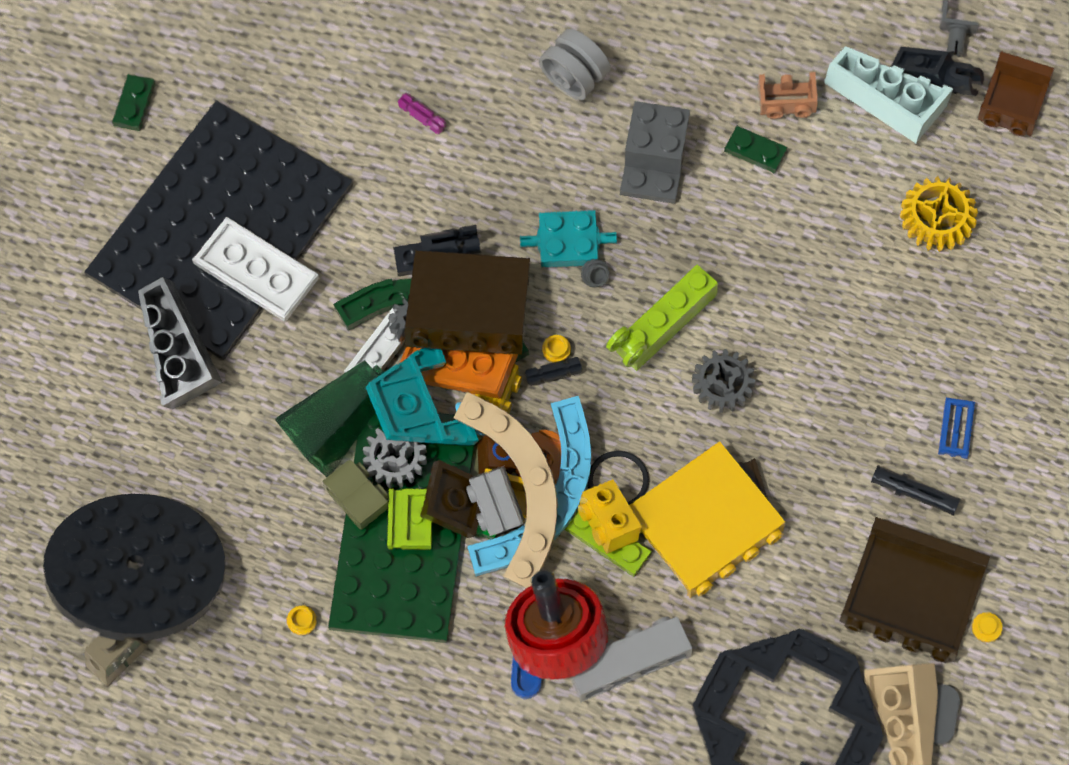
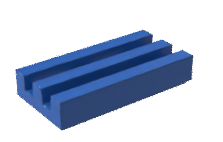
[938,397,975,459]

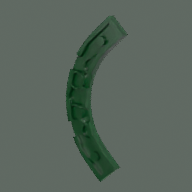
[333,278,529,362]

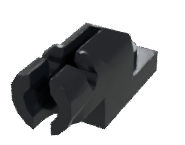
[891,46,984,96]
[393,225,481,277]

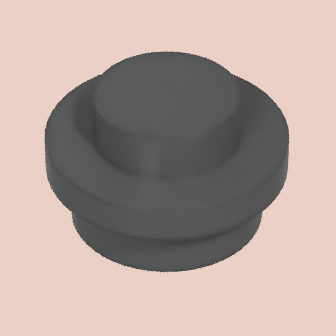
[581,259,609,287]

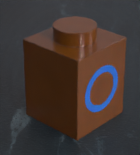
[477,435,517,474]

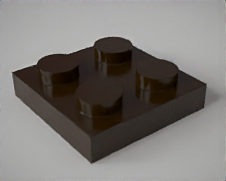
[420,460,481,538]

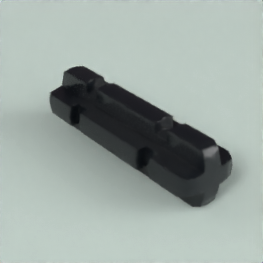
[525,357,582,386]

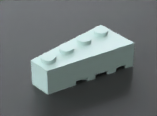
[824,46,953,143]

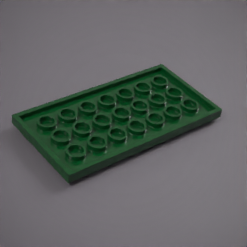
[328,405,476,643]

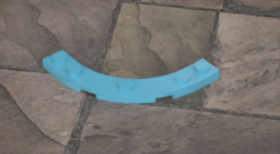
[467,396,591,576]

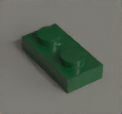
[112,74,156,132]
[724,125,787,174]

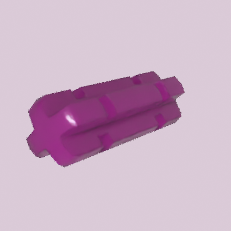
[398,93,446,134]

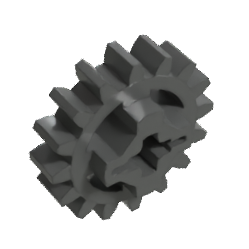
[692,349,755,413]

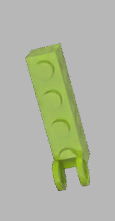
[606,264,718,371]

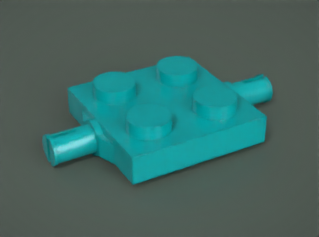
[520,210,617,268]

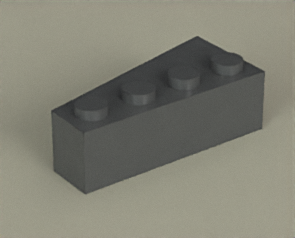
[138,277,223,410]

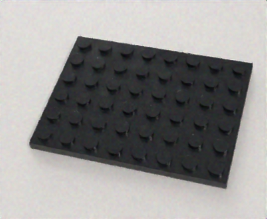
[84,100,354,360]

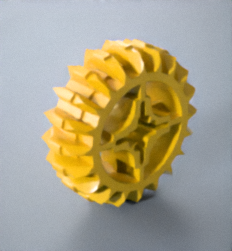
[900,176,978,252]

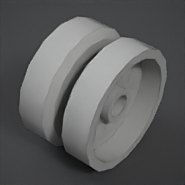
[539,29,610,100]

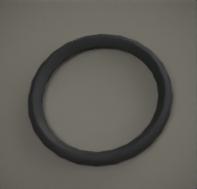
[588,450,649,505]

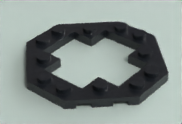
[692,628,884,765]

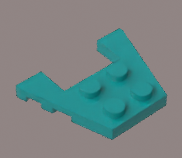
[366,348,479,446]

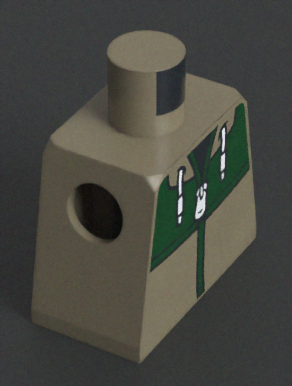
[84,635,148,687]

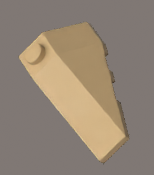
[864,663,938,765]

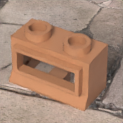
[758,72,818,119]

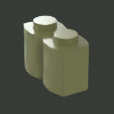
[322,459,389,530]

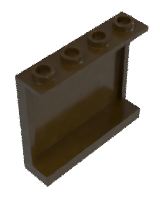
[405,251,530,354]
[839,517,990,663]

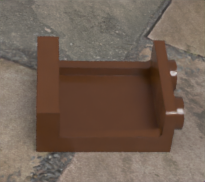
[977,51,1054,136]

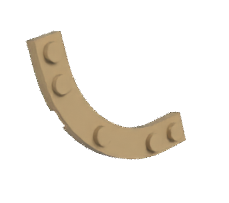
[454,392,558,588]

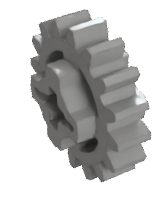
[363,428,427,488]

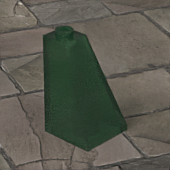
[275,360,384,477]

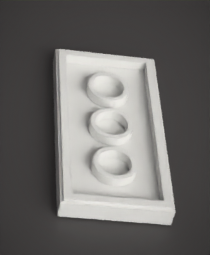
[193,217,319,322]

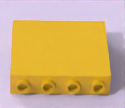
[629,441,785,598]

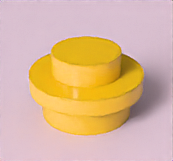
[542,335,571,363]
[287,605,317,635]
[972,612,1002,642]

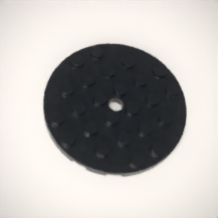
[43,493,225,641]

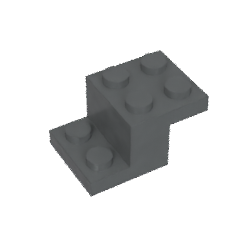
[620,101,690,204]

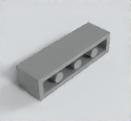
[570,616,692,702]

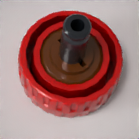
[505,570,609,680]

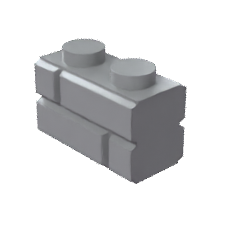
[466,466,525,536]

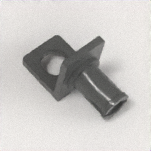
[939,0,979,57]

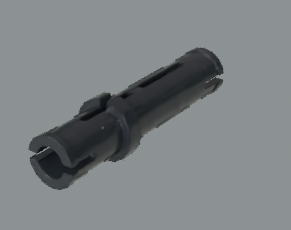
[871,465,961,516]

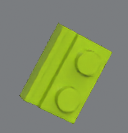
[387,489,432,549]

